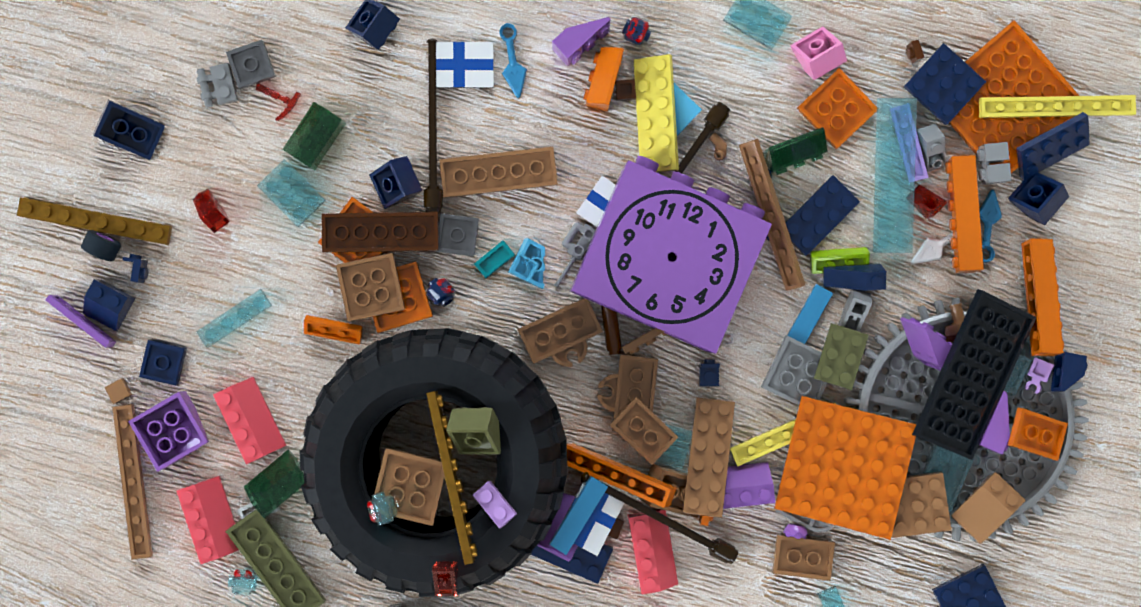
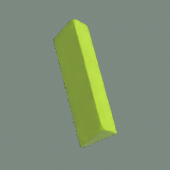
[810,247,870,274]

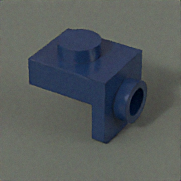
[123,254,149,283]

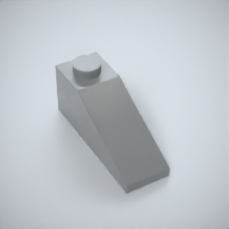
[838,289,872,331]

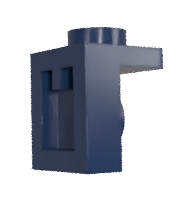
[699,359,720,386]

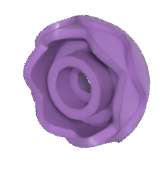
[783,523,808,539]

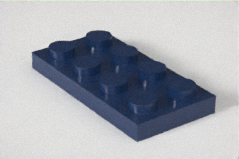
[1017,112,1090,180]
[785,175,860,256]
[531,544,613,584]

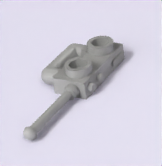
[554,222,596,287]

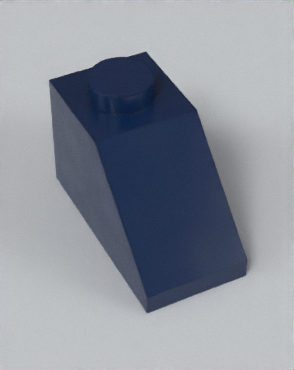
[1051,352,1088,392]

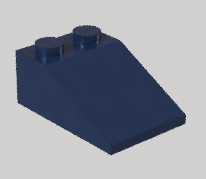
[93,99,165,160]

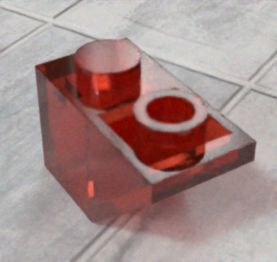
[193,188,230,233]

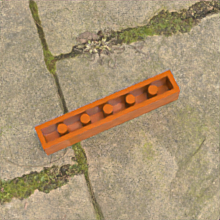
[945,155,984,273]
[1021,238,1064,356]
[567,443,677,508]

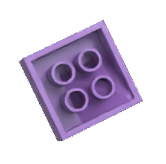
[128,391,209,472]

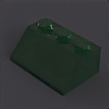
[283,102,346,171]
[763,127,828,175]
[244,449,304,518]

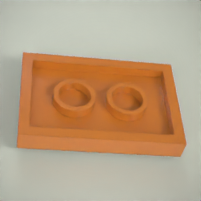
[1008,408,1068,461]

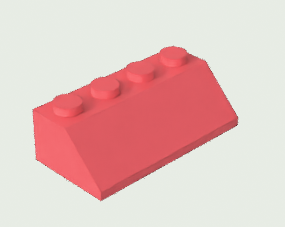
[213,377,287,465]
[176,476,239,565]
[627,509,678,595]

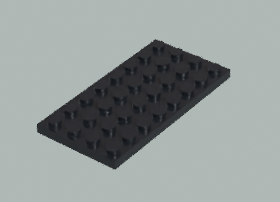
[912,289,1037,460]

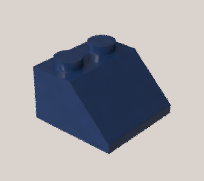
[345,0,400,50]
[369,156,422,209]
[1008,173,1069,226]
[83,279,136,332]

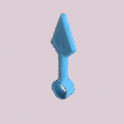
[500,23,527,98]
[979,189,1002,263]

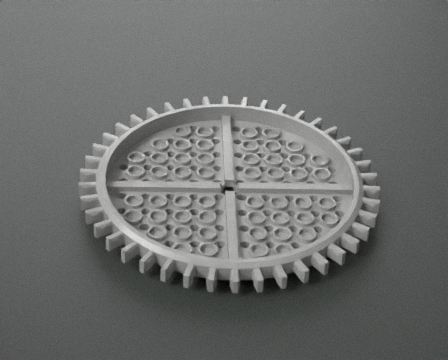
[844,298,1089,541]

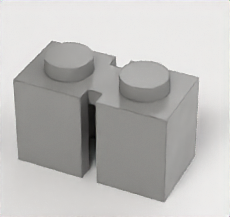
[977,142,1012,185]

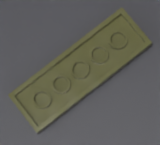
[225,507,326,607]

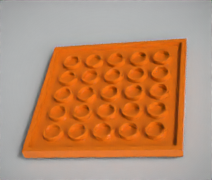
[949,20,1079,173]
[774,396,916,540]

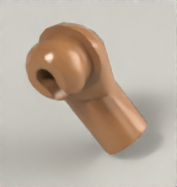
[709,132,727,161]

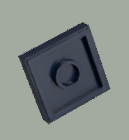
[139,340,187,386]

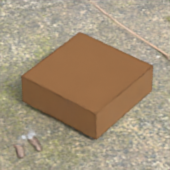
[104,378,132,404]

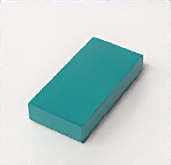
[474,240,515,279]

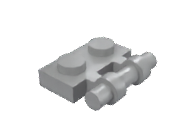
[197,63,238,108]

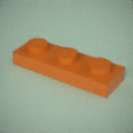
[304,315,363,345]

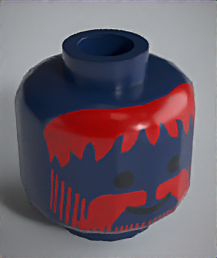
[622,17,652,45]
[427,278,455,307]

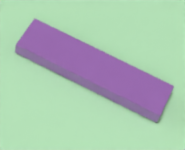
[45,295,116,348]

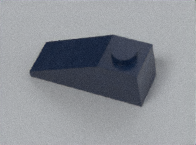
[823,264,887,291]

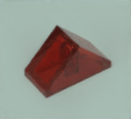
[906,184,947,219]
[432,562,457,596]

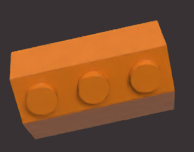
[583,47,624,112]

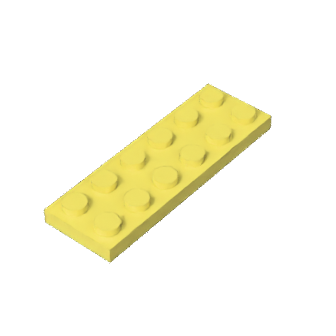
[634,54,679,172]

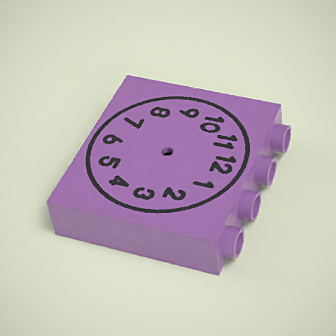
[569,156,772,354]

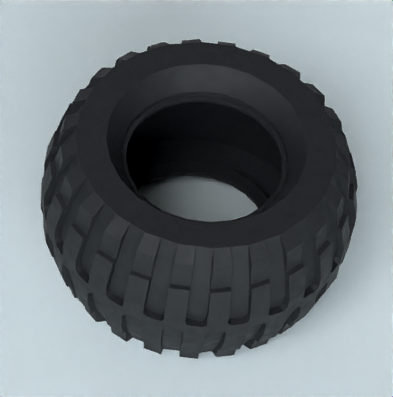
[299,328,568,597]

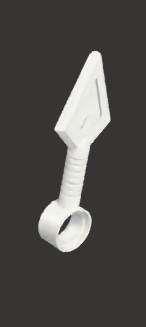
[911,232,953,264]

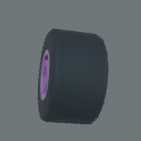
[81,230,121,262]

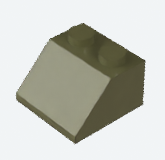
[446,407,501,455]

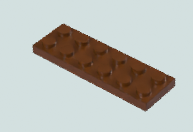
[322,212,439,253]

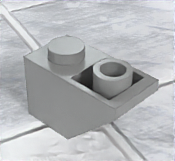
[917,124,945,172]

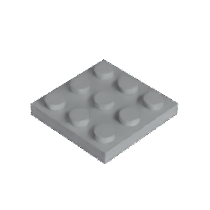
[761,335,827,405]

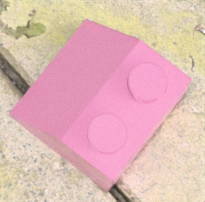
[790,27,847,80]

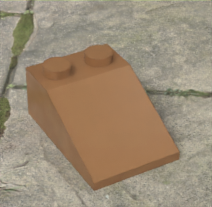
[640,464,699,518]
[951,472,1026,544]

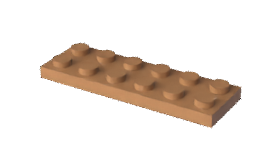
[439,147,558,198]
[683,397,735,518]

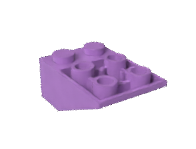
[552,17,611,66]
[900,317,953,371]

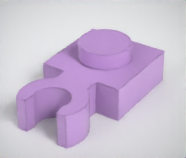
[1025,357,1055,394]

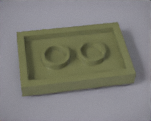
[813,323,869,390]

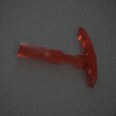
[256,83,301,121]

